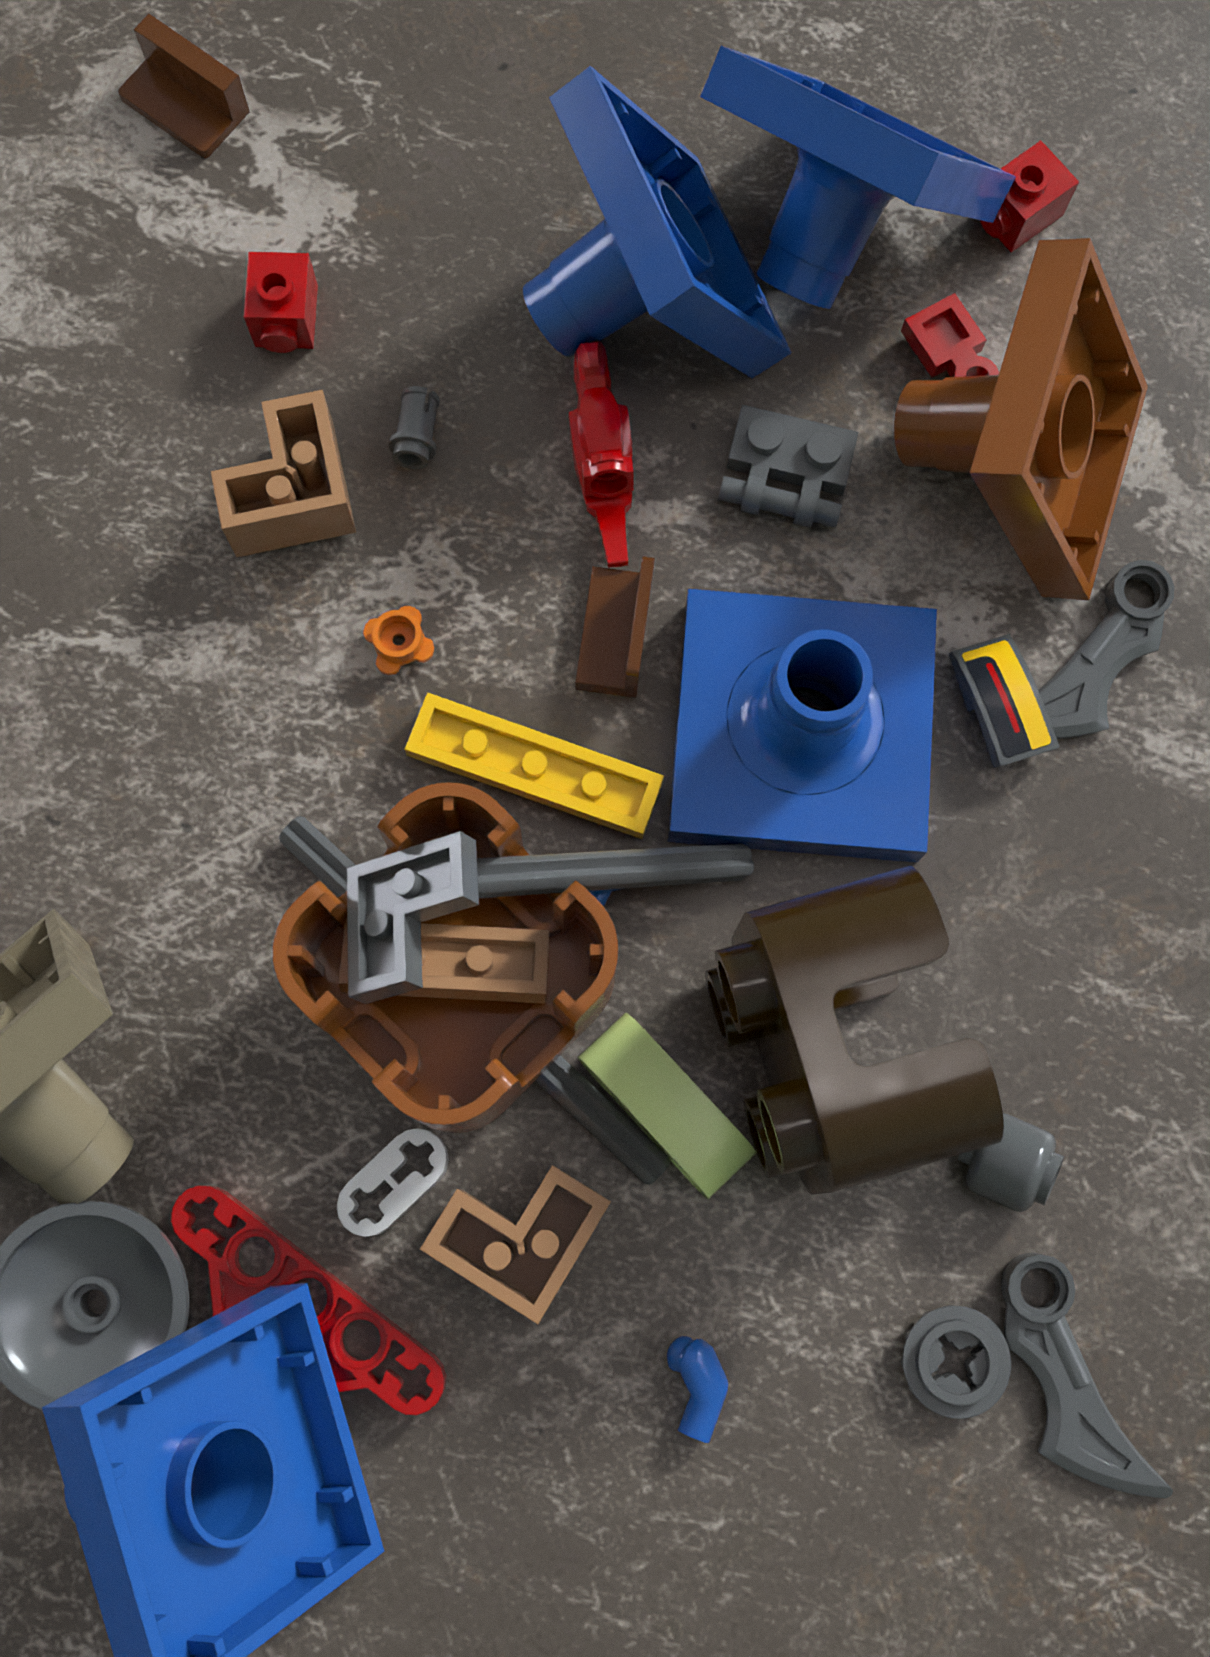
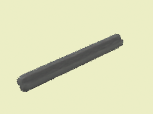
[477,843,754,898]

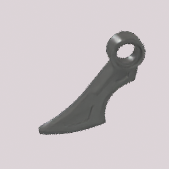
[1038,560,1175,739]
[1000,1252,1173,1498]

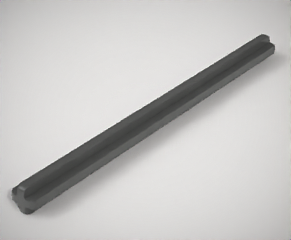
[279,816,671,1185]

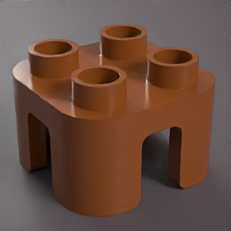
[273,782,618,1133]

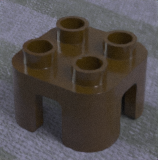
[705,866,1004,1195]

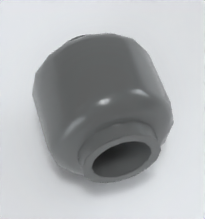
[958,1113,1065,1212]

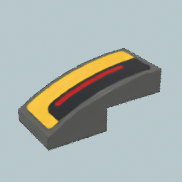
[949,634,1060,768]

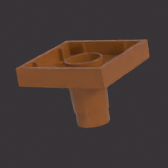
[894,238,1148,600]

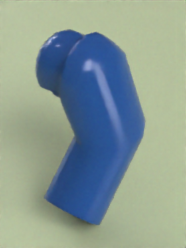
[667,1336,728,1443]

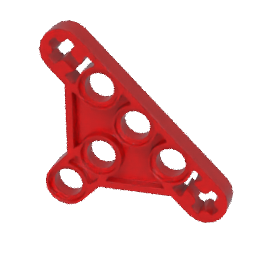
[171,1185,447,1415]

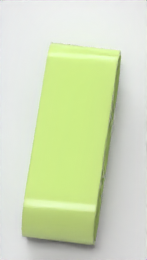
[577,1013,756,1199]

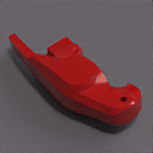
[568,341,634,568]

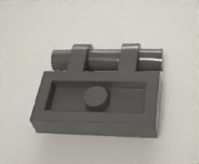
[718,405,859,528]

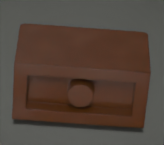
[118,14,250,158]
[575,556,655,698]

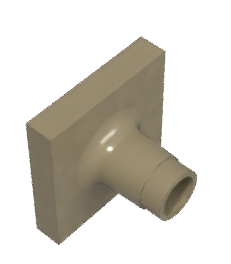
[0,908,134,1205]

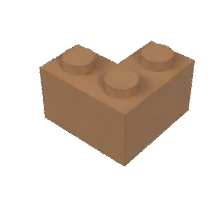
[211,390,356,557]
[420,1165,611,1324]

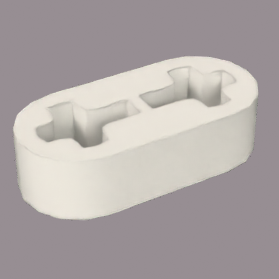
[337,1128,449,1237]

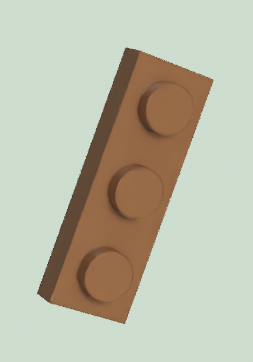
[338,919,549,1004]

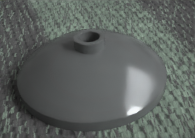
[0,1201,189,1410]

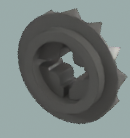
[900,1305,1011,1419]

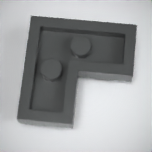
[347,831,479,1004]

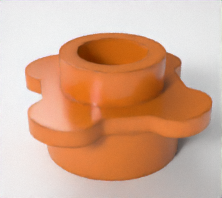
[363,606,434,675]

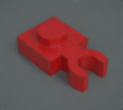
[901,293,999,378]

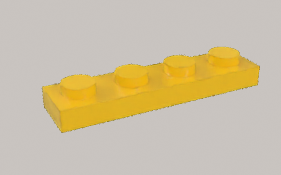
[404,692,664,839]

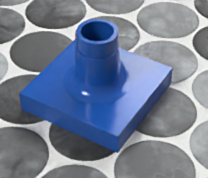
[700,46,1016,309]
[523,66,792,379]
[668,589,937,863]
[42,1283,385,1657]

